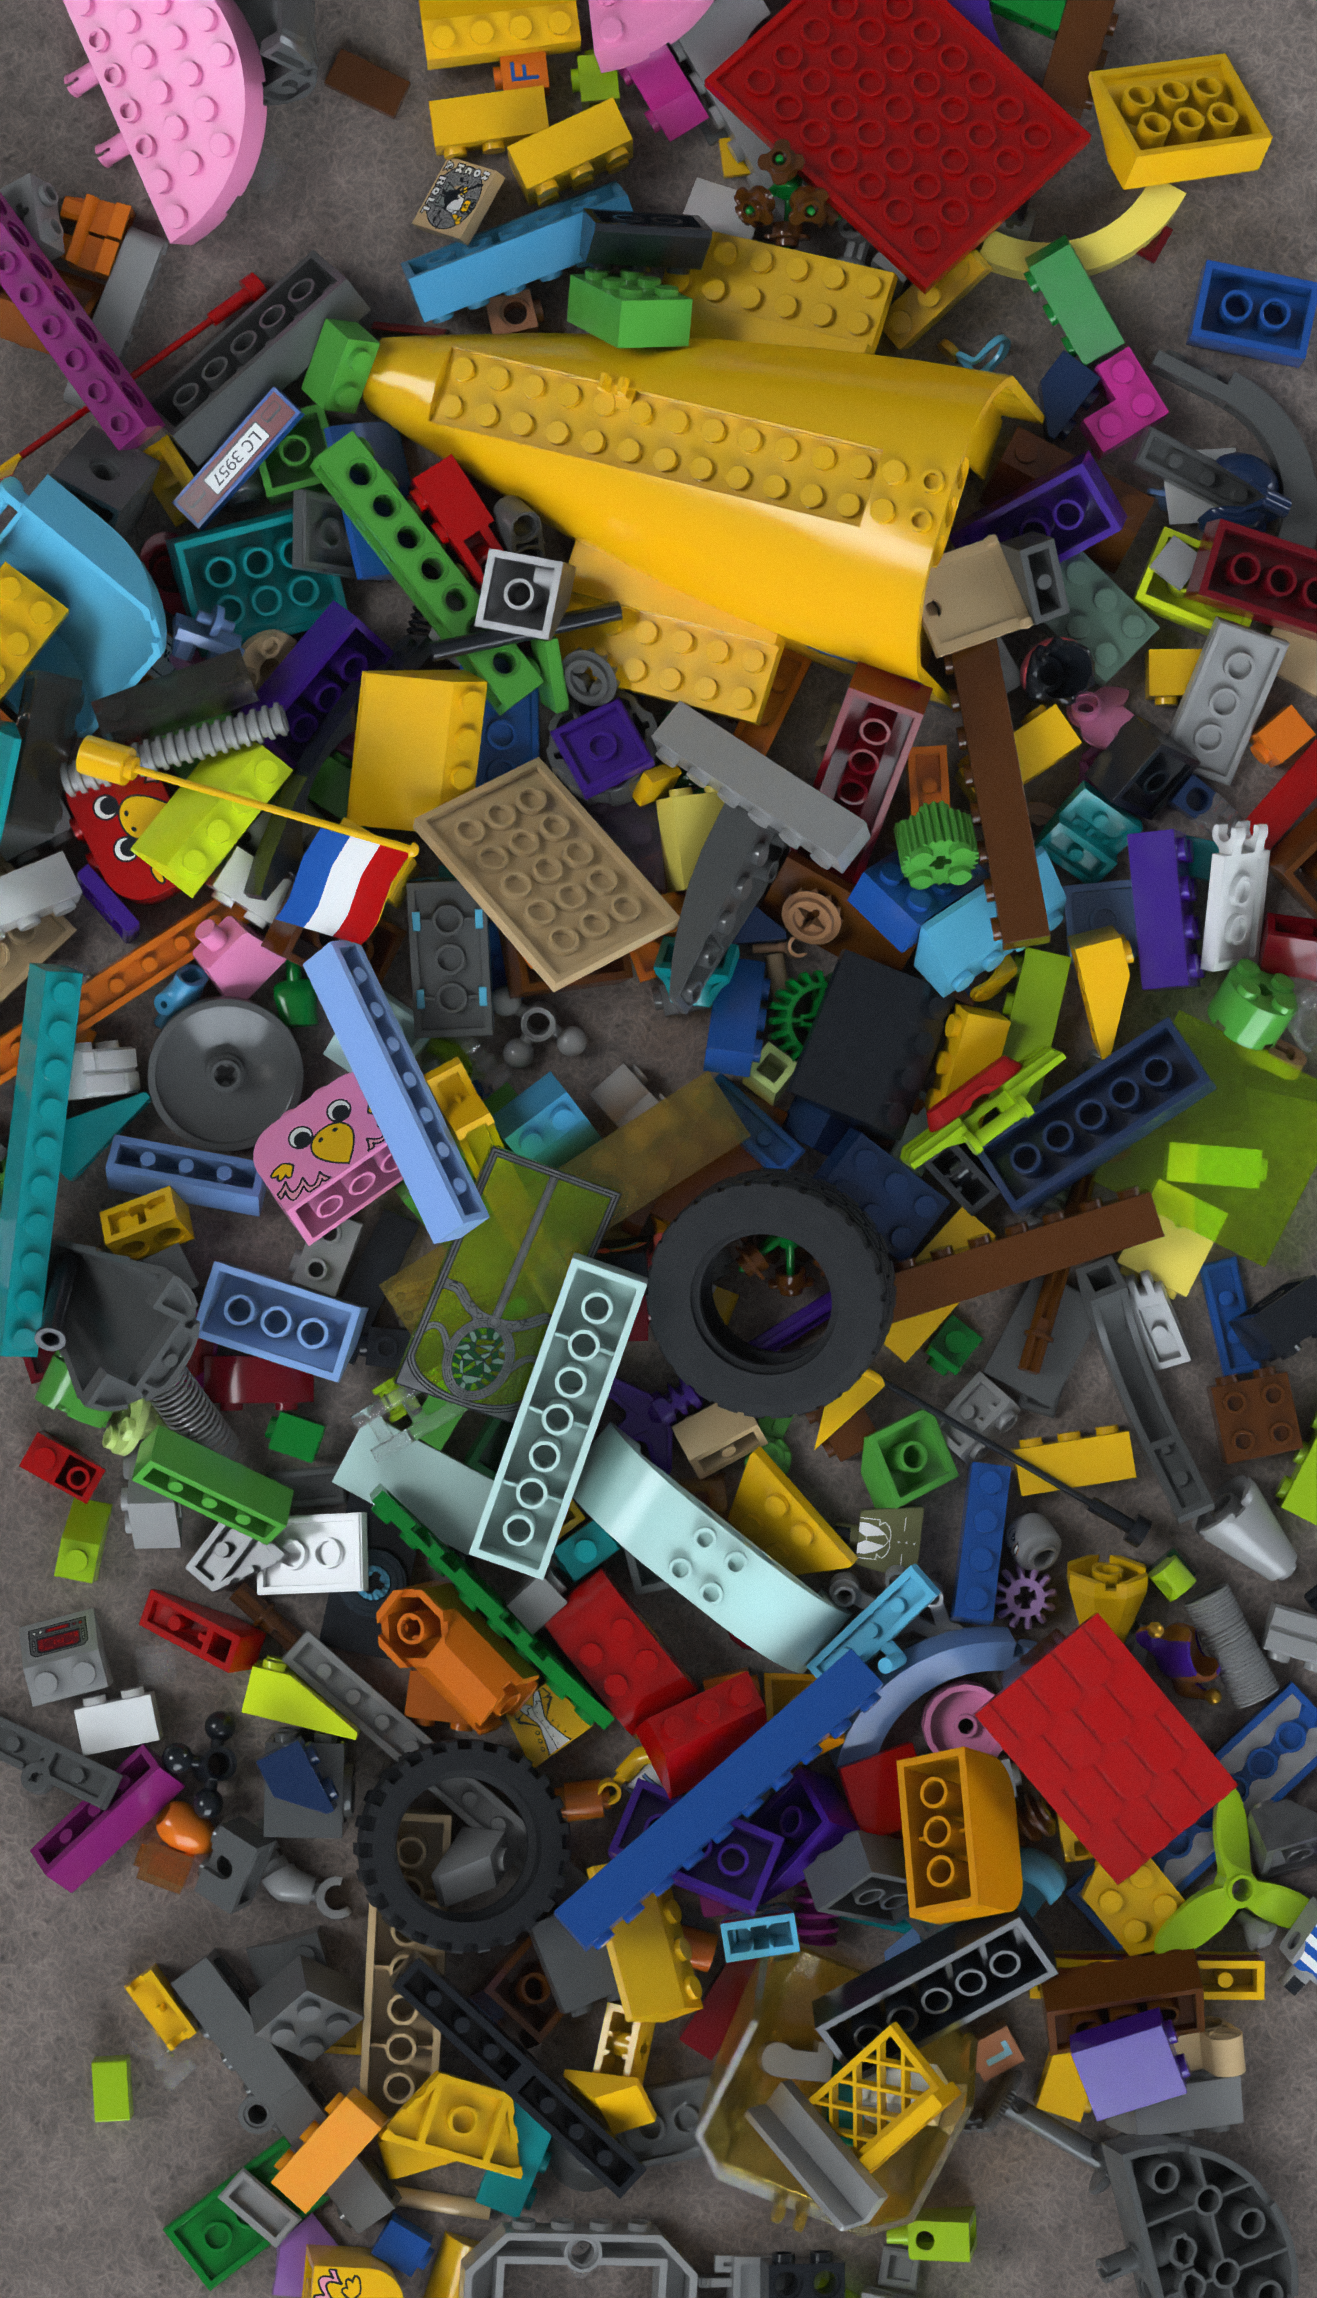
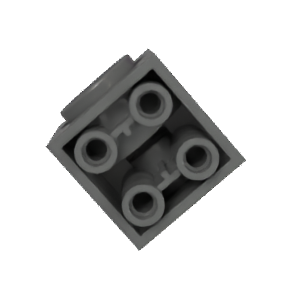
[50,425,161,539]
[264,1727,355,1838]

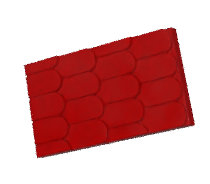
[974,1611,1238,1885]

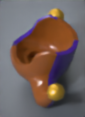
[1135,1622,1222,1705]

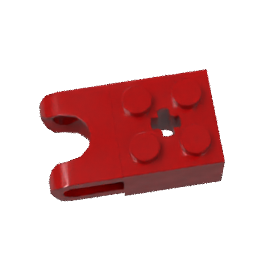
[407,454,504,590]

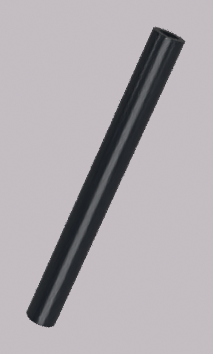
[428,601,623,662]

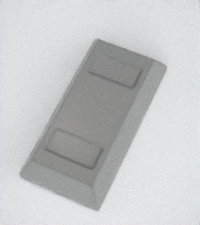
[218,2167,302,2248]

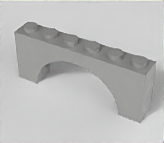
[668,0,812,226]

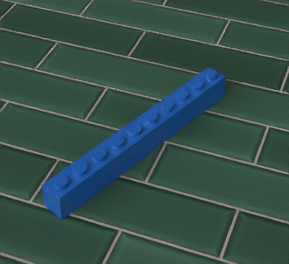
[554,1648,883,1952]

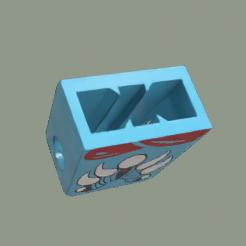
[720,1903,800,1963]

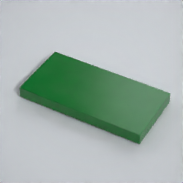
[163,2135,330,2291]

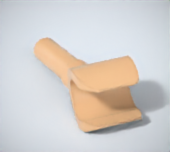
[753,936,807,959]

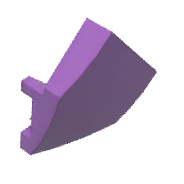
[272,2213,338,2297]

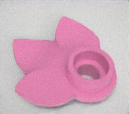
[1066,686,1134,750]

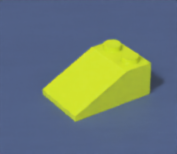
[241,1655,361,1740]

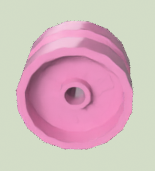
[920,1678,1003,1758]

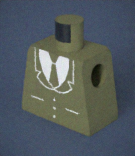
[834,1505,924,1577]

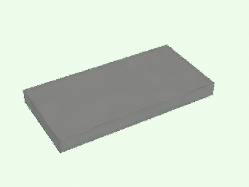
[1167,616,1290,786]

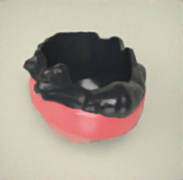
[1020,636,1095,706]

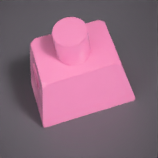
[193,916,287,999]

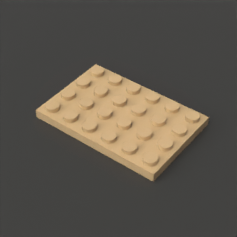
[413,757,680,992]

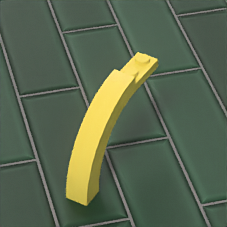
[976,183,1187,281]

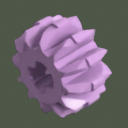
[995,1563,1057,1629]

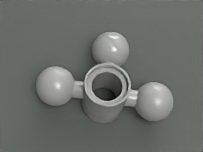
[492,985,587,1069]

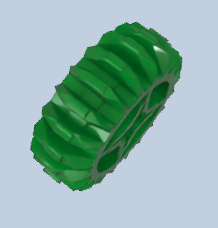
[765,970,833,1062]

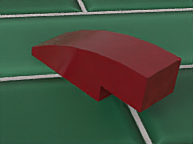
[679,1956,775,2061]

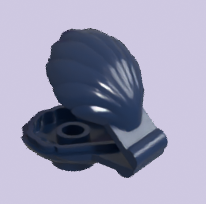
[1197,452,1292,533]

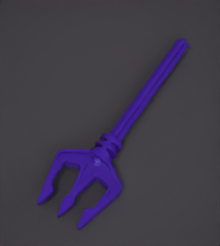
[608,1290,832,1475]

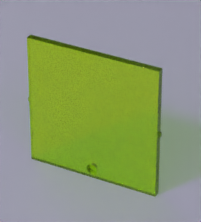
[1093,1010,1317,1267]

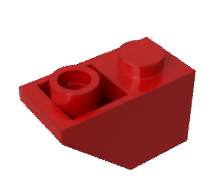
[19,1430,106,1504]

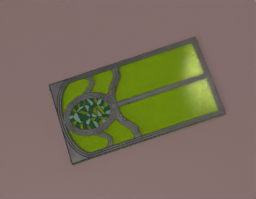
[393,1144,622,1425]

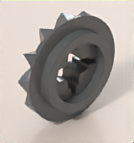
[562,647,620,706]

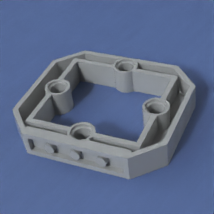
[459,2217,698,2298]

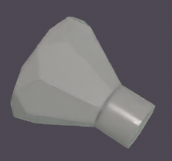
[1235,1908,1278,1952]

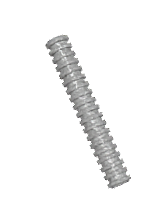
[60,702,289,797]

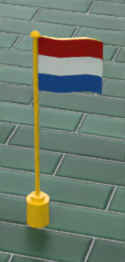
[76,735,419,945]

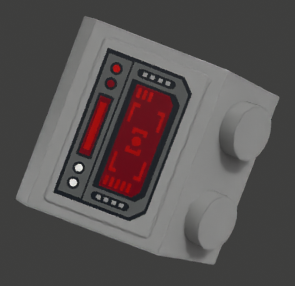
[19,1608,114,1707]

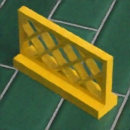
[808,2022,962,2174]

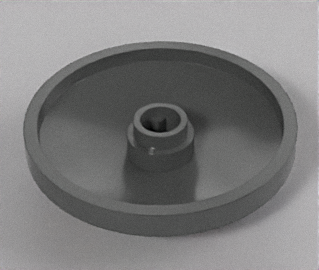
[148,996,304,1151]

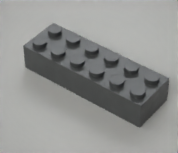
[148,250,371,466]

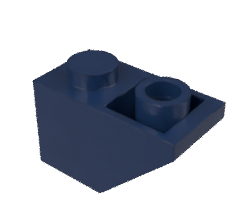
[1037,350,1101,444]
[256,1735,339,1814]

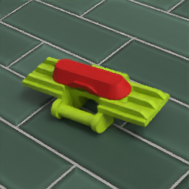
[899,1046,1066,1170]

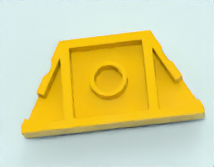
[727,1445,858,1575]
[1080,1858,1185,1956]
[378,2070,523,2179]

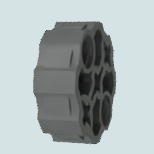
[546,689,659,807]

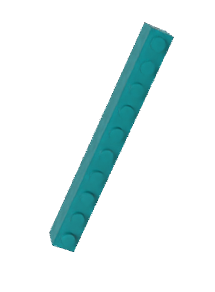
[0,963,83,1357]

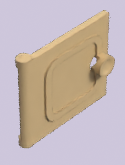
[922,534,1034,659]

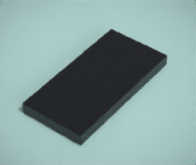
[319,1492,418,1660]

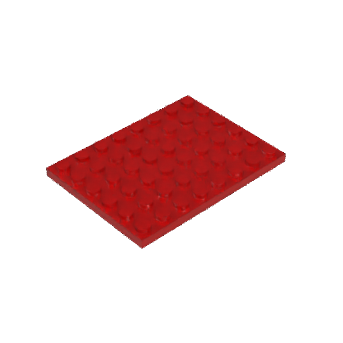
[704,0,1092,294]

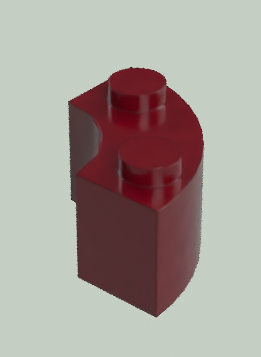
[204,1355,314,1411]

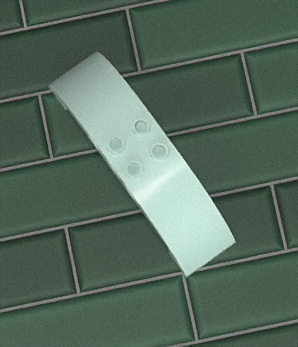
[573,1421,852,1674]

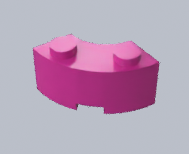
[618,44,709,142]

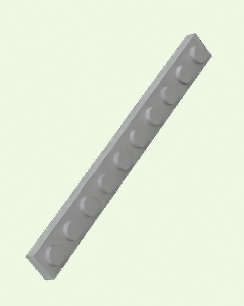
[282,1629,589,1905]

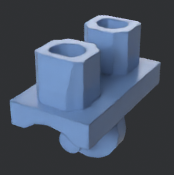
[171,604,245,674]

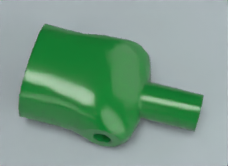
[274,960,319,1028]

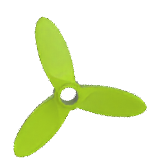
[1154,1788,1310,1954]

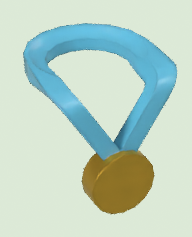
[937,334,1011,372]

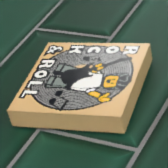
[412,158,505,245]

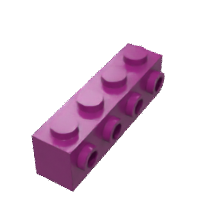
[30,1744,185,1893]

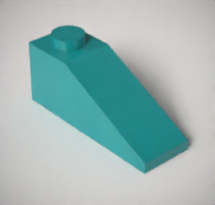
[60,1092,152,1182]

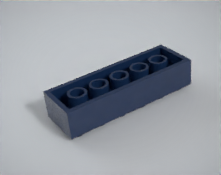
[977,1016,1217,1218]

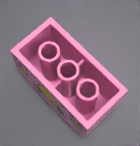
[253,1072,404,1246]

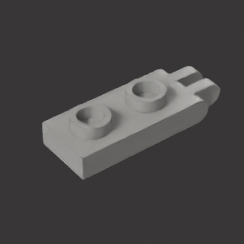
[1126,1269,1192,1371]

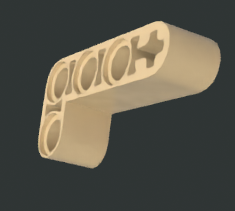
[1174,2016,1246,2077]

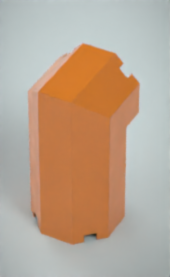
[376,1580,539,1736]

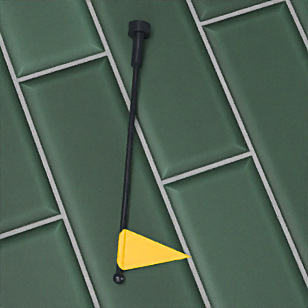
[814,1368,1152,1548]

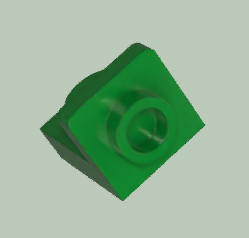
[924,1315,983,1376]

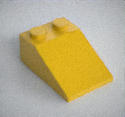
[1067,925,1134,1060]

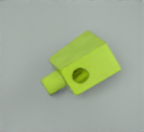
[886,2206,977,2262]

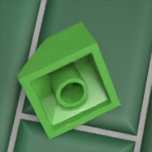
[861,1408,959,1509]

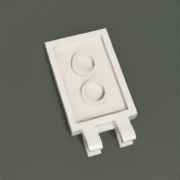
[1200,820,1270,972]

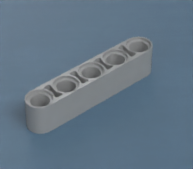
[63,226,169,413]

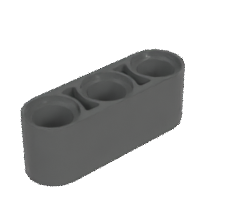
[493,495,545,558]

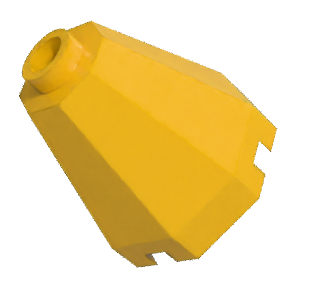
[1067,1554,1148,1644]

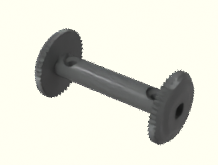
[982,2070,1127,2195]

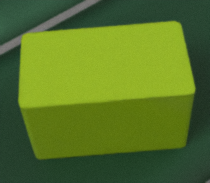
[91,2054,134,2123]

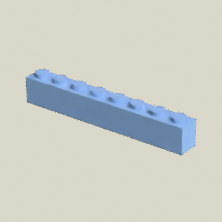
[303,940,490,1244]

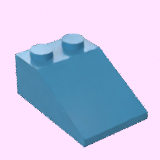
[492,1071,611,1197]

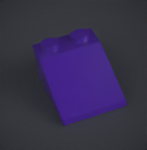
[749,1767,861,1904]

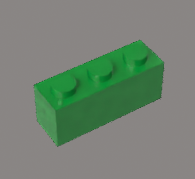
[1023,235,1125,366]

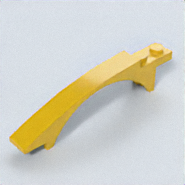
[423,1056,568,1315]

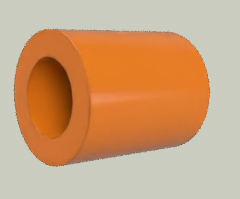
[681,1924,718,1973]

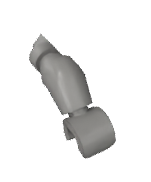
[254,1819,353,1920]

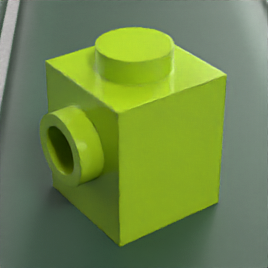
[570,49,620,111]

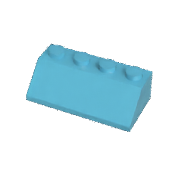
[914,846,1067,998]

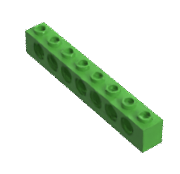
[309,430,544,716]

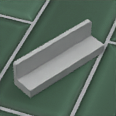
[744,2079,889,2231]

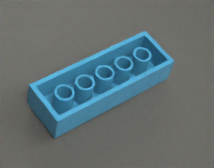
[400,180,633,324]

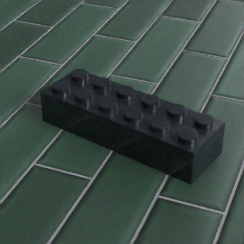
[812,1901,1059,2079]

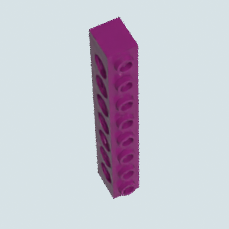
[0,192,165,451]

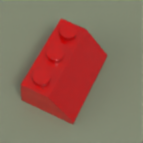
[634,1671,768,1800]

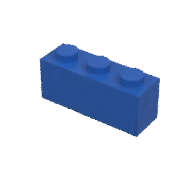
[703,958,771,1077]

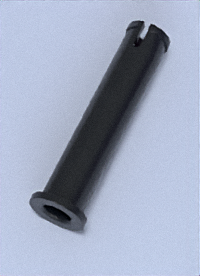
[34,1252,80,1351]

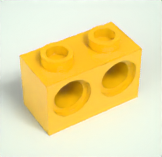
[99,1186,195,1261]

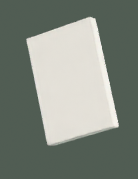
[257,1512,369,1595]

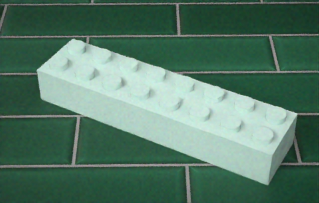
[469,1252,649,1580]

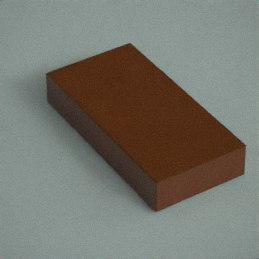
[324,48,411,119]

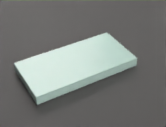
[332,1413,494,1555]

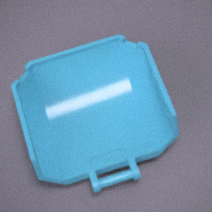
[0,474,167,738]

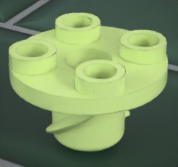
[102,1398,173,1456]

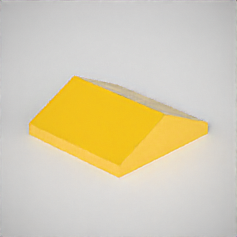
[563,2069,657,2134]

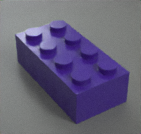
[949,450,1128,563]
[235,600,394,770]
[1127,829,1206,992]
[608,1778,785,1917]

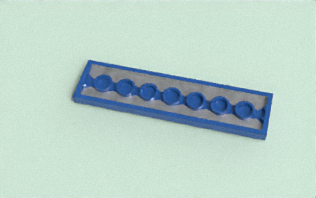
[1064,1681,1317,1951]

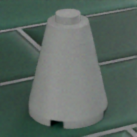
[1192,1475,1297,1581]

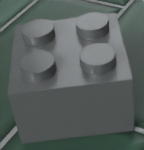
[248,1954,365,2062]

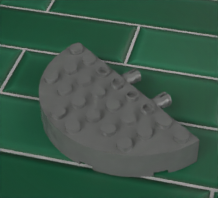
[1096,2134,1299,2298]

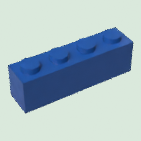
[950,1462,1011,1626]

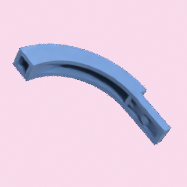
[829,1626,1038,1769]

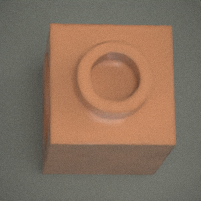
[485,289,545,334]

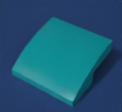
[1034,780,1143,884]

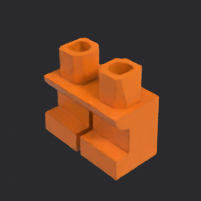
[59,194,136,281]

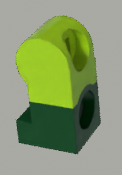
[1146,1547,1196,1602]

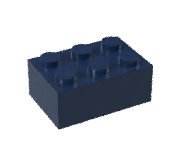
[812,1127,950,1261]

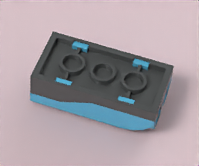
[406,877,494,1039]

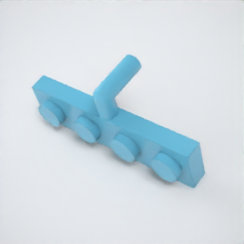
[806,1563,941,1678]

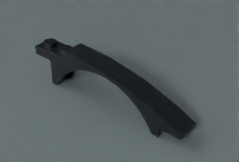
[243,634,433,901]

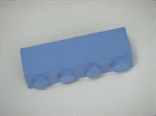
[105,1134,267,1217]

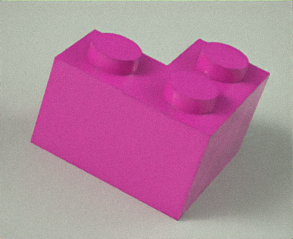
[1079,347,1169,460]

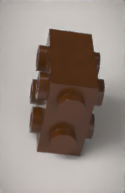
[1206,1365,1303,1464]

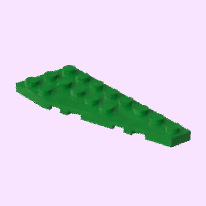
[370,1483,615,1730]

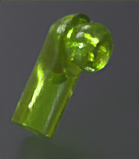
[426,1037,473,1078]

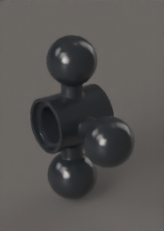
[162,1711,237,1819]

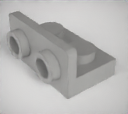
[936,1371,1021,1466]

